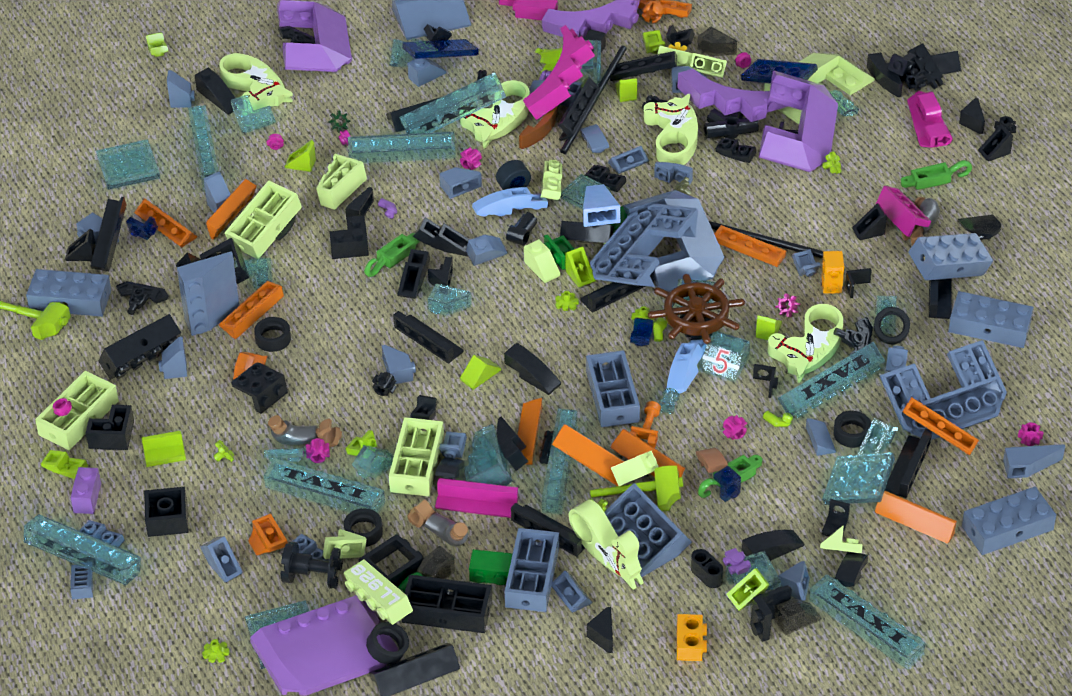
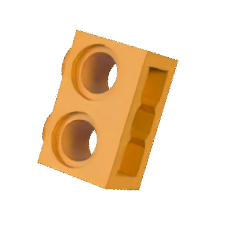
[821,251,844,294]
[677,614,707,661]

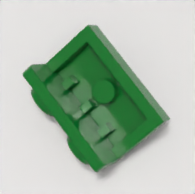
[543,234,574,270]

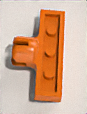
[638,0,692,23]

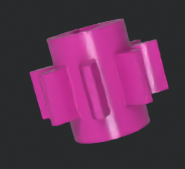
[460,147,482,170]
[775,294,801,317]
[723,415,747,440]
[1018,422,1044,446]
[306,438,330,463]

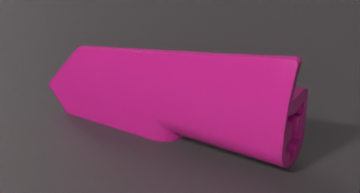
[907,91,953,148]

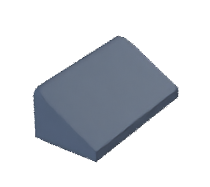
[608,146,649,174]
[806,418,836,456]
[552,571,593,613]

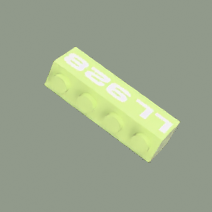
[344,559,413,625]

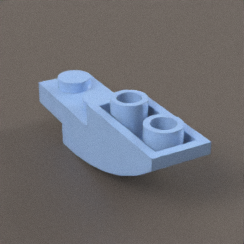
[472,187,548,216]
[666,339,710,394]

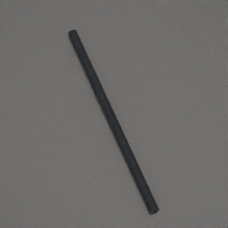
[560,45,627,154]
[709,221,823,258]

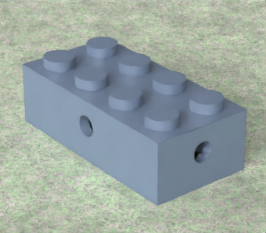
[908,233,993,281]
[26,269,112,317]
[949,291,1034,348]
[586,350,640,428]
[962,486,1056,555]
[504,528,559,612]

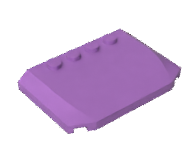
[250,595,398,695]

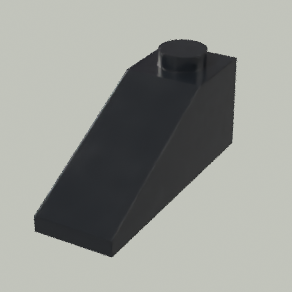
[194,67,242,115]

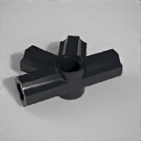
[703,108,759,139]

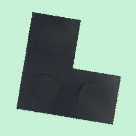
[329,215,369,259]
[86,405,134,450]

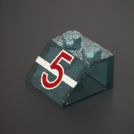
[699,331,750,382]

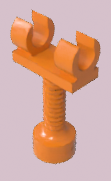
[630,401,661,448]

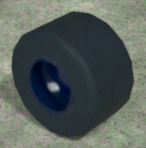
[496,160,531,190]

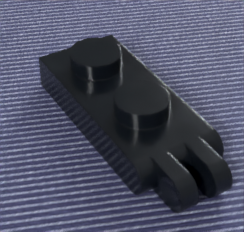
[907,43,943,89]

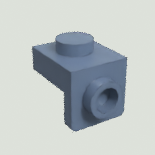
[792,249,821,277]
[886,346,908,372]
[439,432,467,459]

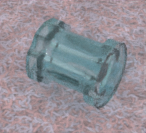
[658,388,680,414]

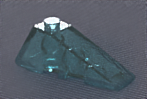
[464,424,513,486]

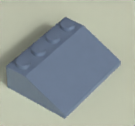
[392,0,471,40]
[177,251,239,336]
[604,483,692,577]

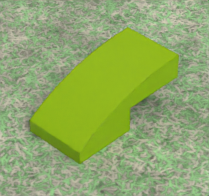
[41,450,88,479]

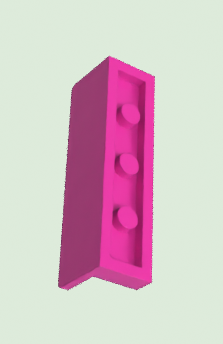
[876,186,931,237]
[435,478,518,518]

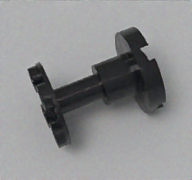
[280,541,343,589]

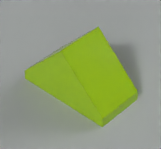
[615,78,637,102]
[284,140,316,172]
[565,246,596,288]
[756,315,782,340]
[460,355,501,390]
[726,568,769,611]

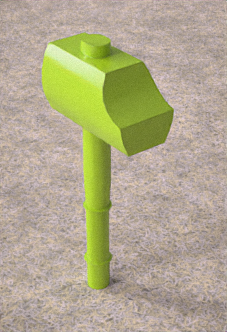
[0,301,71,340]
[590,466,684,511]

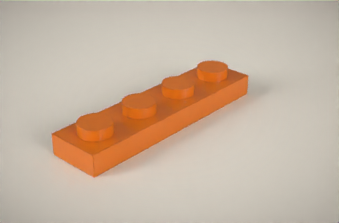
[714,225,786,267]

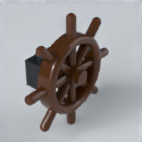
[648,274,745,344]

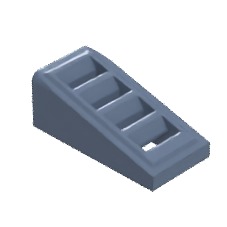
[70,563,93,600]

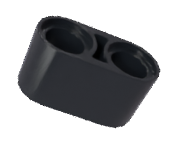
[691,549,723,588]

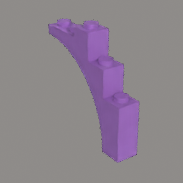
[542,0,640,37]
[677,69,788,122]

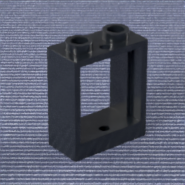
[200,237,250,284]
[358,534,424,587]

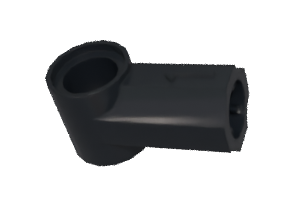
[506,212,537,246]

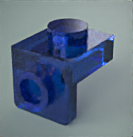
[126,216,158,240]
[630,318,653,346]
[713,466,741,502]

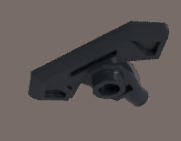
[278,26,315,44]
[116,281,169,315]
[833,317,873,368]

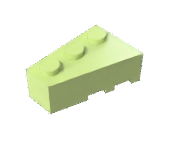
[316,154,367,210]

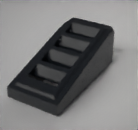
[345,187,374,217]

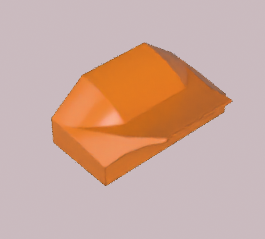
[233,352,268,380]
[248,514,288,556]

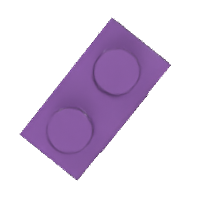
[70,467,101,514]

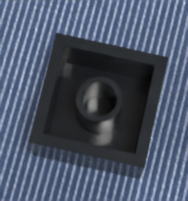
[144,486,189,537]

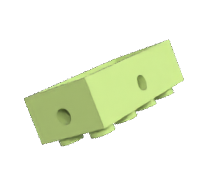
[225,180,302,259]
[35,371,119,450]
[389,417,444,497]

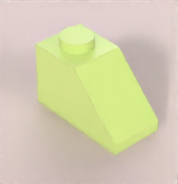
[524,239,560,283]
[611,451,658,486]

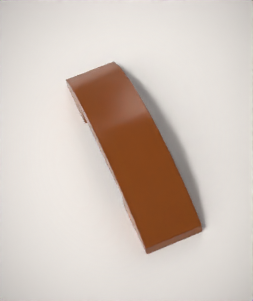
[519,106,558,149]

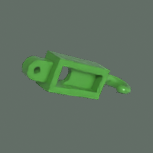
[901,160,972,190]
[364,233,420,277]
[698,455,763,498]

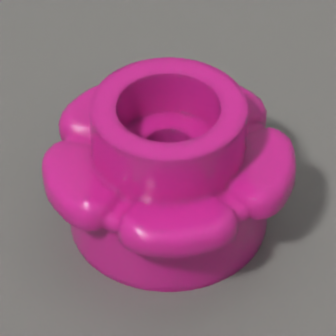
[735,52,751,69]
[338,130,353,146]
[267,134,284,150]
[53,398,72,416]

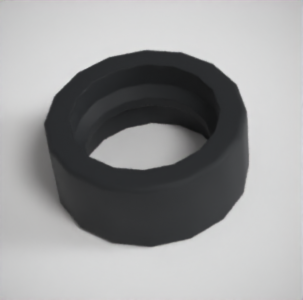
[874,307,910,345]
[254,317,291,352]
[833,410,872,448]
[344,508,383,547]
[366,622,409,665]

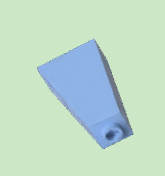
[583,184,620,227]

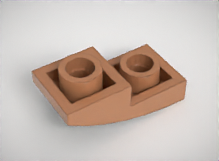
[696,448,728,473]

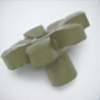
[673,177,692,195]

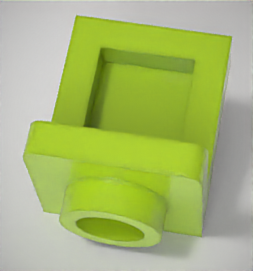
[642,30,666,54]
[146,32,168,57]
[346,430,377,457]

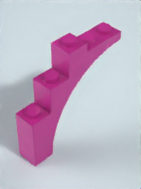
[499,0,558,21]
[523,25,595,120]

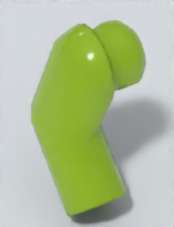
[653,318,667,342]
[763,411,793,427]

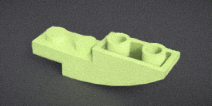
[657,46,727,78]
[541,160,562,200]

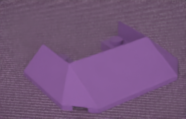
[277,0,352,72]
[759,71,838,172]

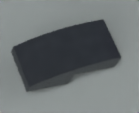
[715,138,756,163]
[585,165,627,192]
[435,457,465,480]
[834,552,868,587]

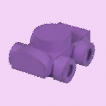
[723,548,751,575]

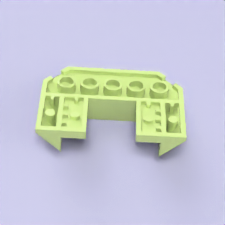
[764,53,875,124]

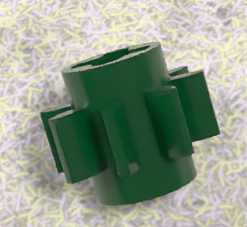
[327,110,351,133]

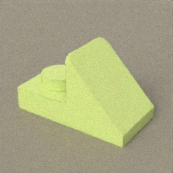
[820,525,863,553]
[323,529,367,559]

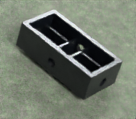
[98,314,182,380]
[402,575,492,633]

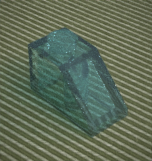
[428,284,472,316]
[875,296,897,334]
[857,418,898,463]
[352,445,394,478]

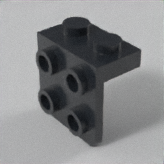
[231,362,288,414]
[750,585,792,642]

